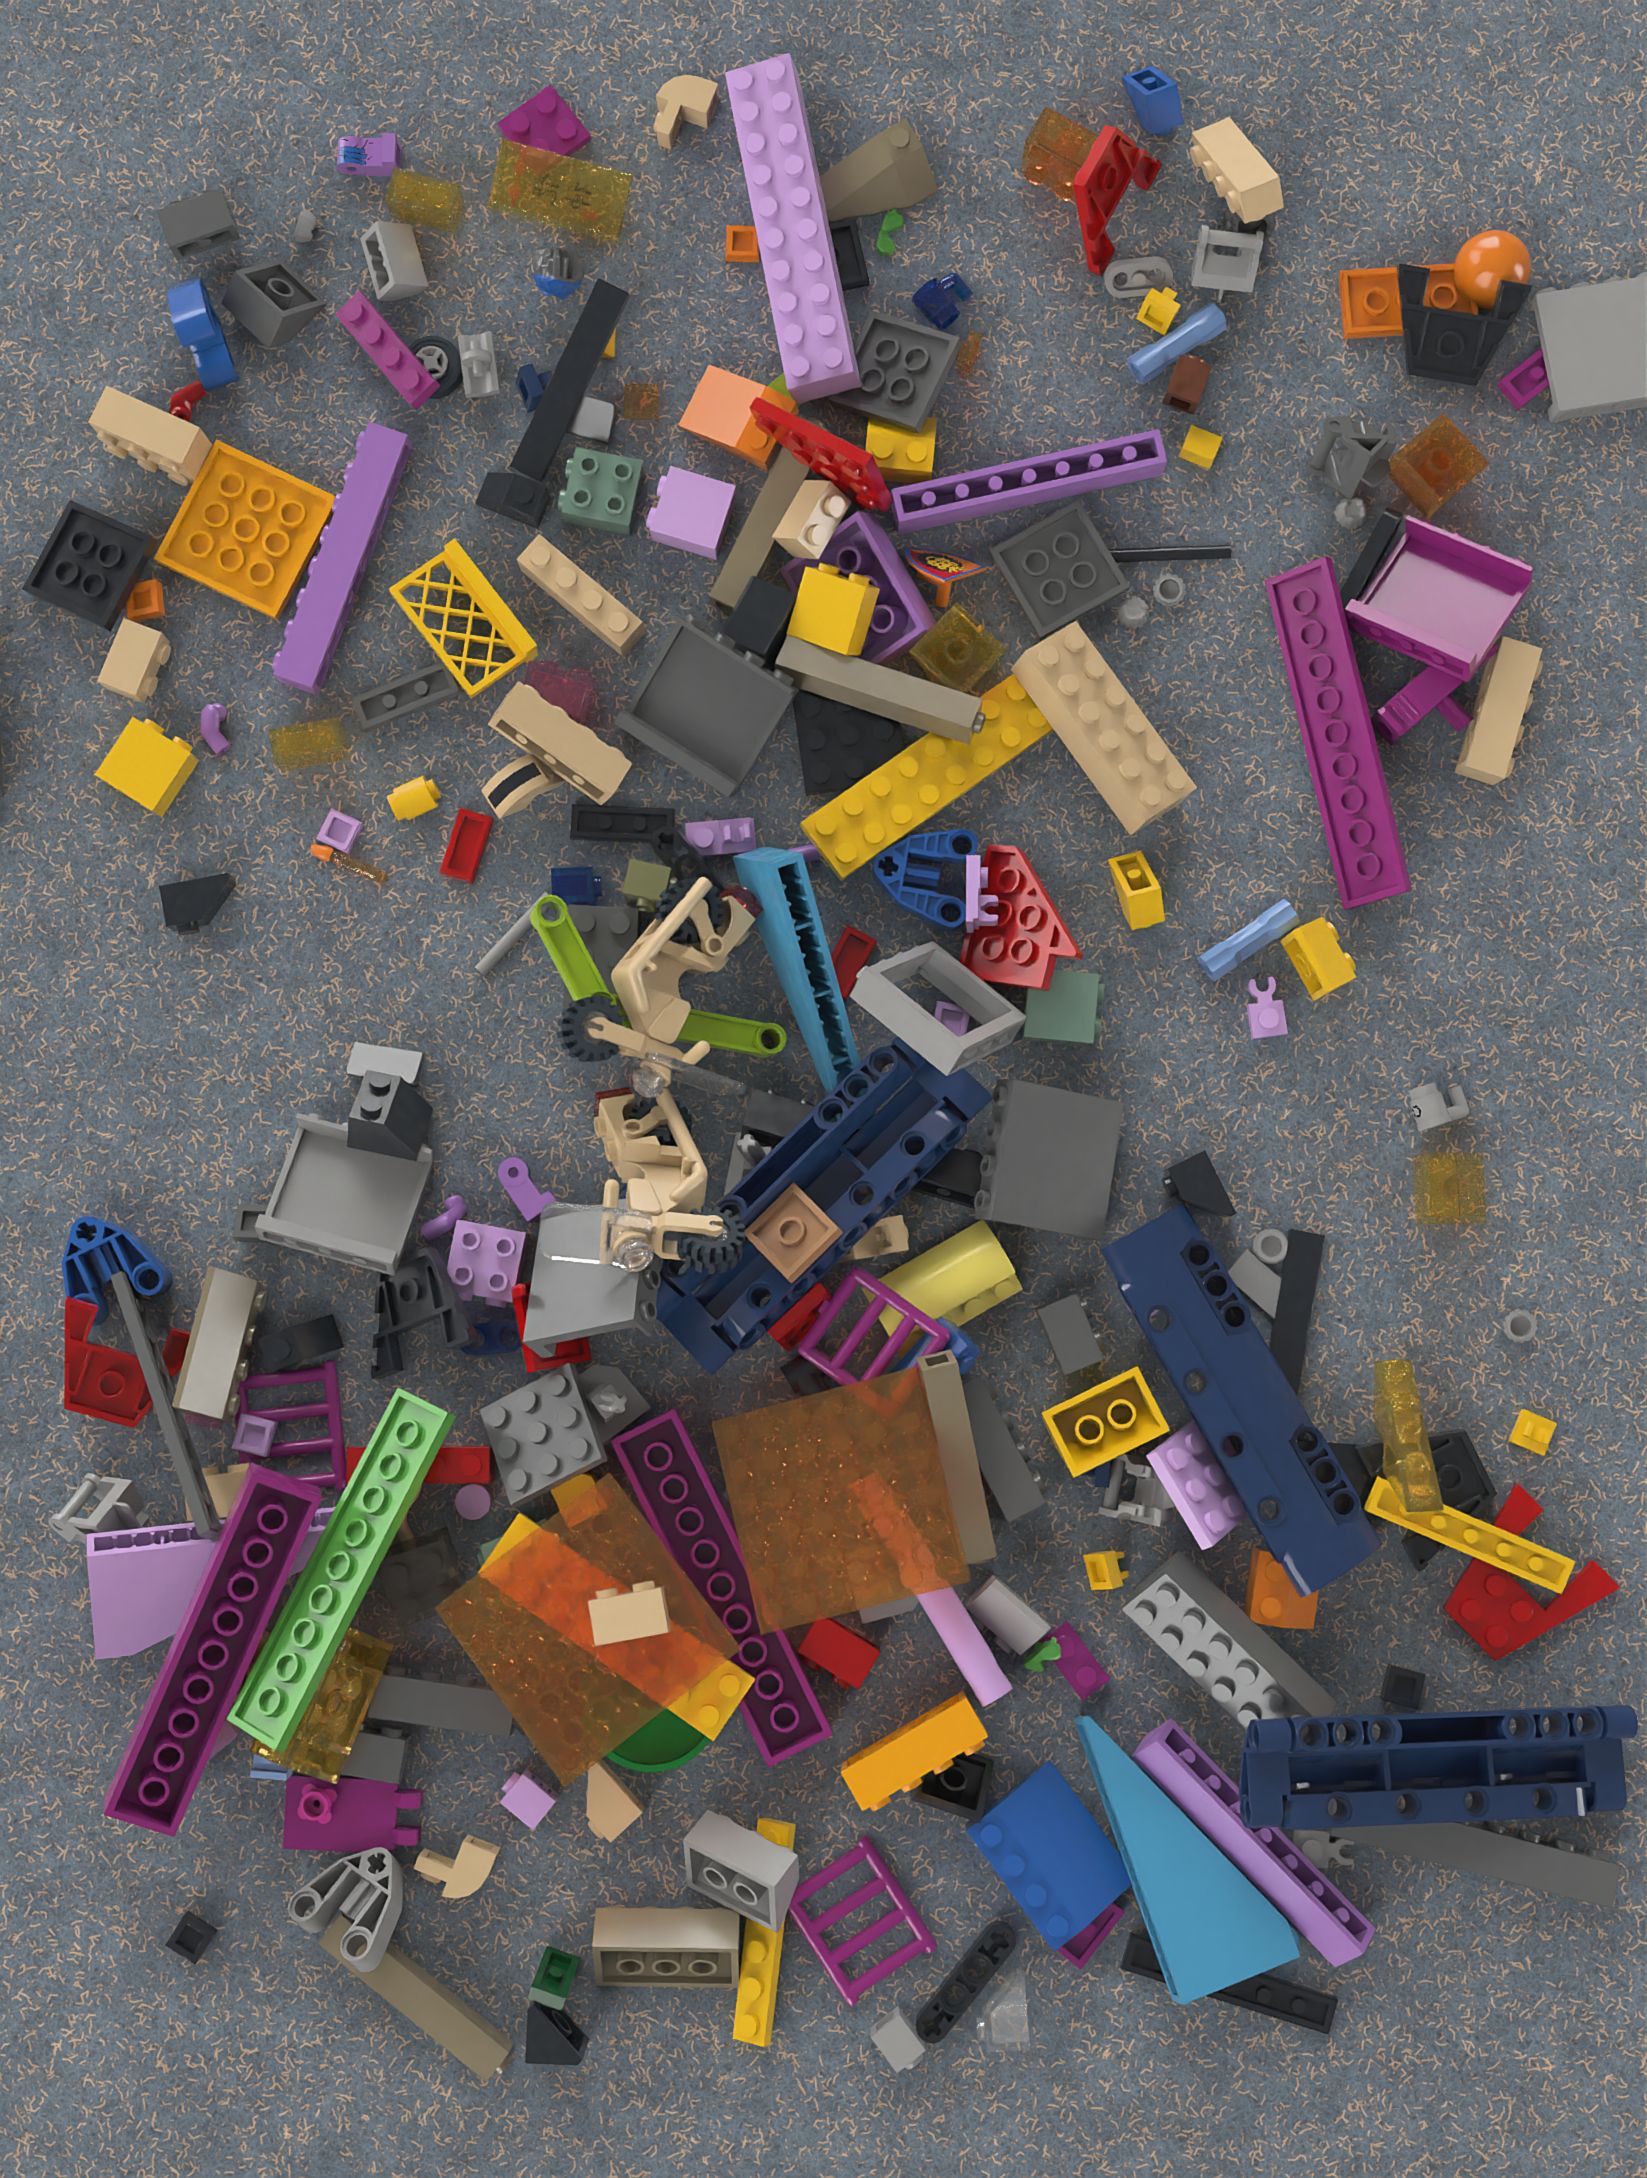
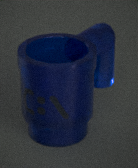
[911,272,973,331]

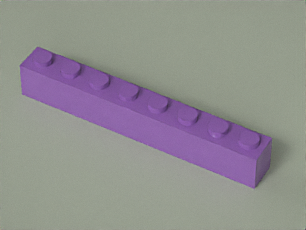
[272,421,413,696]
[891,429,1167,535]
[1131,1719,1376,1968]

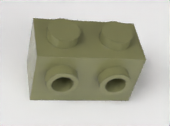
[622,859,678,916]

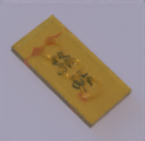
[487,139,634,244]

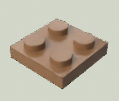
[744,1182,843,1283]

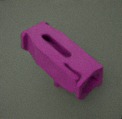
[1370,644,1498,746]

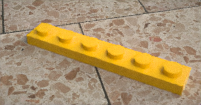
[1363,1476,1576,1594]
[732,1818,796,2047]

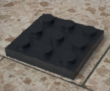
[22,500,158,632]
[792,691,904,796]

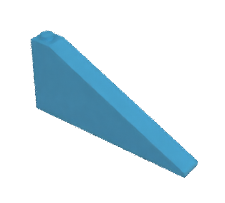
[732,846,875,1129]
[1073,1716,1300,2005]

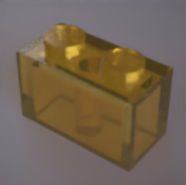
[385,168,465,233]
[268,717,350,772]

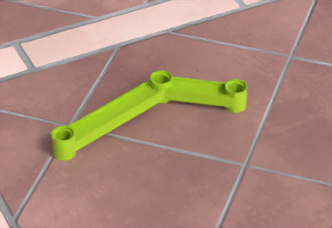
[530,895,787,1058]

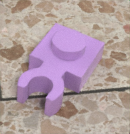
[1246,977,1288,1040]

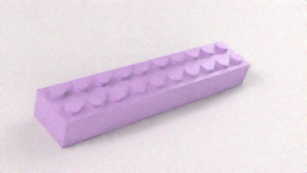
[725,53,861,404]

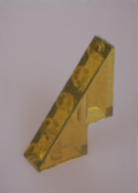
[1374,1359,1444,1512]

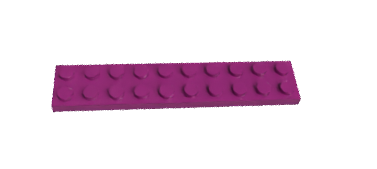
[1265,556,1412,910]

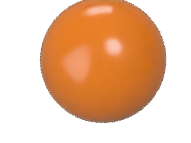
[1453,230,1531,309]

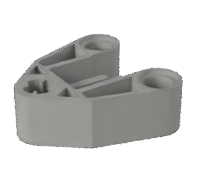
[288,1847,403,1972]

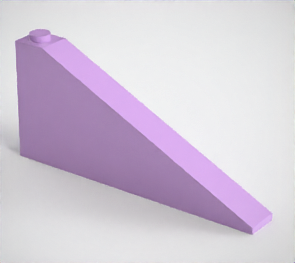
[86,1507,336,1659]

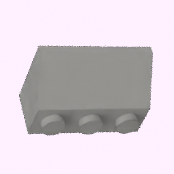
[683,1810,799,1933]

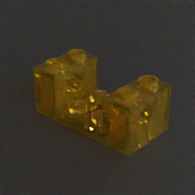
[249,1627,394,1784]

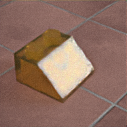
[909,602,1007,694]
[1412,1152,1487,1225]

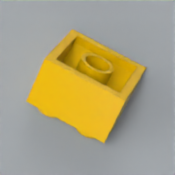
[865,417,937,484]
[1280,917,1357,1001]

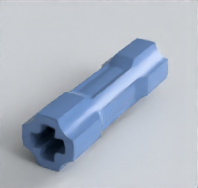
[1127,303,1227,385]
[1197,899,1301,982]

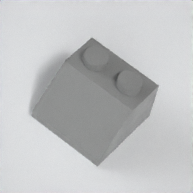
[964,1572,1051,1655]

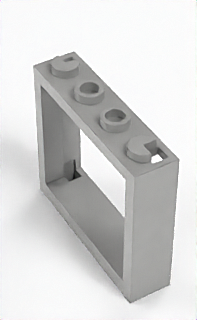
[849,941,1027,1076]

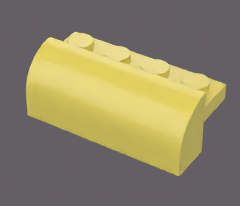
[862,1220,1023,1359]

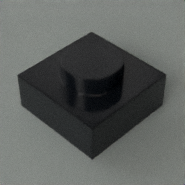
[1380,1663,1426,1710]
[165,1911,218,1965]

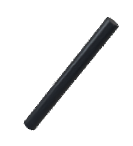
[1108,545,1231,563]

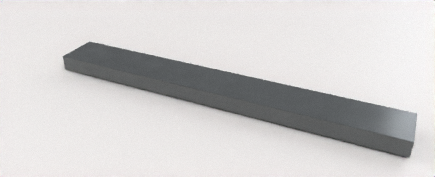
[110,1271,222,1540]

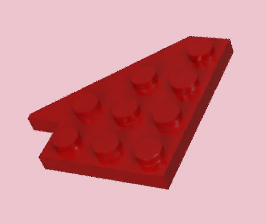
[749,396,893,513]
[959,844,1083,991]

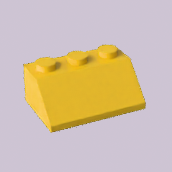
[1041,1366,1170,1478]

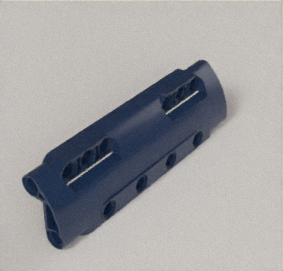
[656,1036,993,1376]
[1100,1203,1383,1597]
[1239,1705,1638,1829]

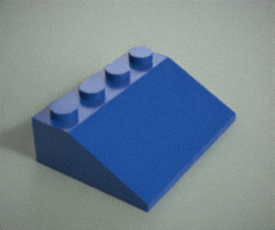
[965,1760,1132,1952]

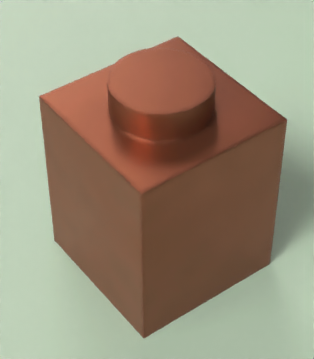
[1162,355,1212,415]

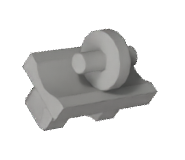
[458,331,500,398]

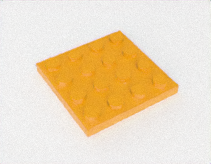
[154,439,336,620]

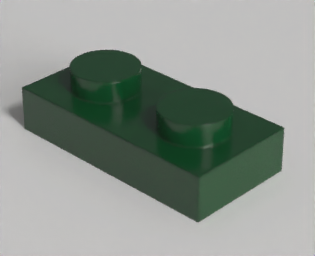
[527,1946,581,2011]

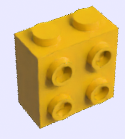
[786,562,880,656]
[94,717,200,818]

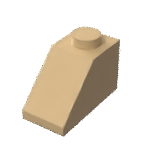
[586,1753,645,1843]

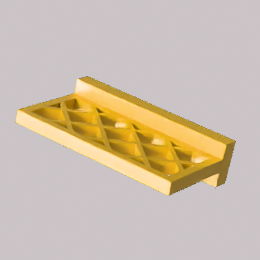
[389,539,538,699]

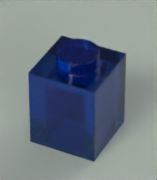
[551,866,603,908]

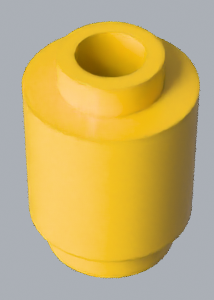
[387,775,441,821]

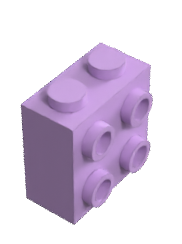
[646,466,737,560]
[447,1220,530,1308]

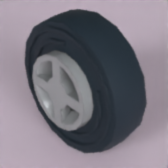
[409,336,463,399]

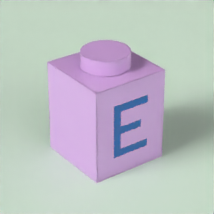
[500,1768,559,1830]

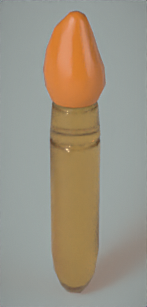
[310,844,389,883]

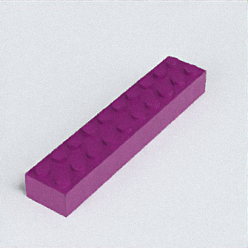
[610,1407,833,1767]
[104,1463,322,1837]

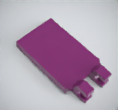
[283,1774,424,1852]

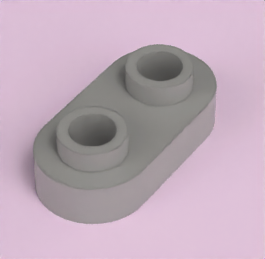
[1104,256,1173,298]

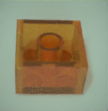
[1020,106,1099,202]
[1388,413,1490,520]

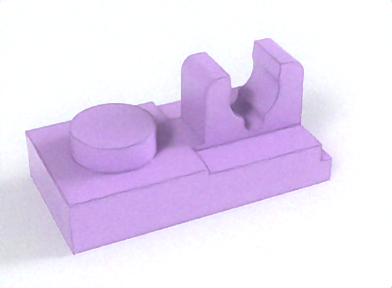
[685,817,757,858]
[966,855,998,933]

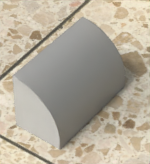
[360,221,429,301]

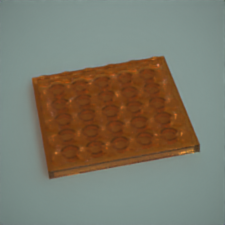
[712,1367,972,1635]
[434,1473,741,1787]

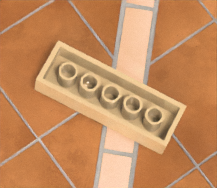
[1010,621,1197,836]

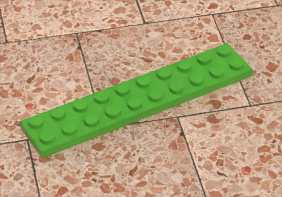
[226,1388,456,1753]

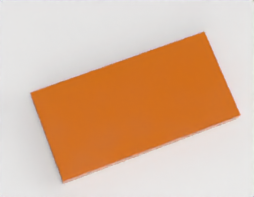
[1338,263,1479,339]

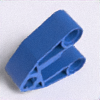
[167,277,239,391]
[872,829,978,932]
[62,1216,172,1327]

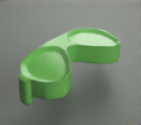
[876,208,904,256]
[1024,1637,1061,1672]

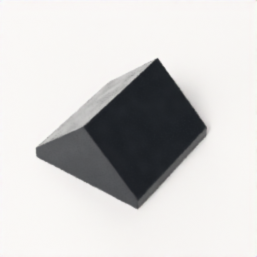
[721,576,797,672]
[910,1752,994,1823]
[525,2001,589,2065]

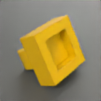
[1136,287,1181,336]
[1509,1409,1557,1456]
[1083,1550,1129,1590]

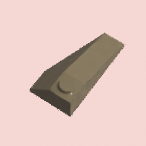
[820,118,938,224]

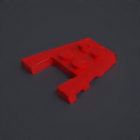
[1073,125,1162,276]
[64,1296,191,1428]

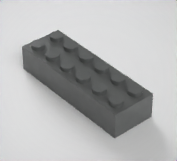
[1122,1550,1337,1753]

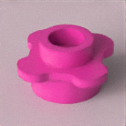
[297,1783,337,1824]

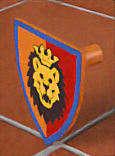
[905,547,987,607]

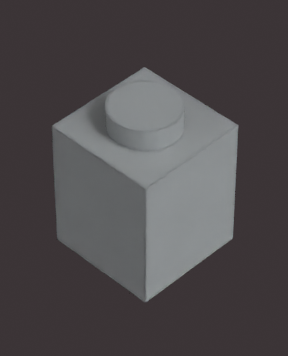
[870,2006,926,2073]

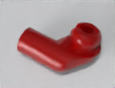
[168,380,207,422]

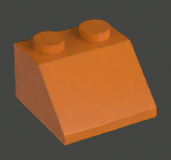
[1243,1547,1319,1629]

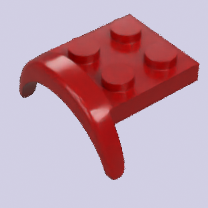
[511,1282,592,1373]

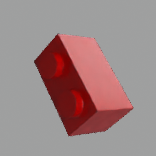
[797,1610,881,1689]

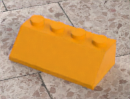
[840,1690,988,1811]

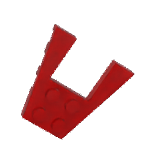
[1442,1483,1620,1661]

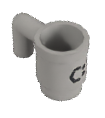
[1408,1082,1469,1132]

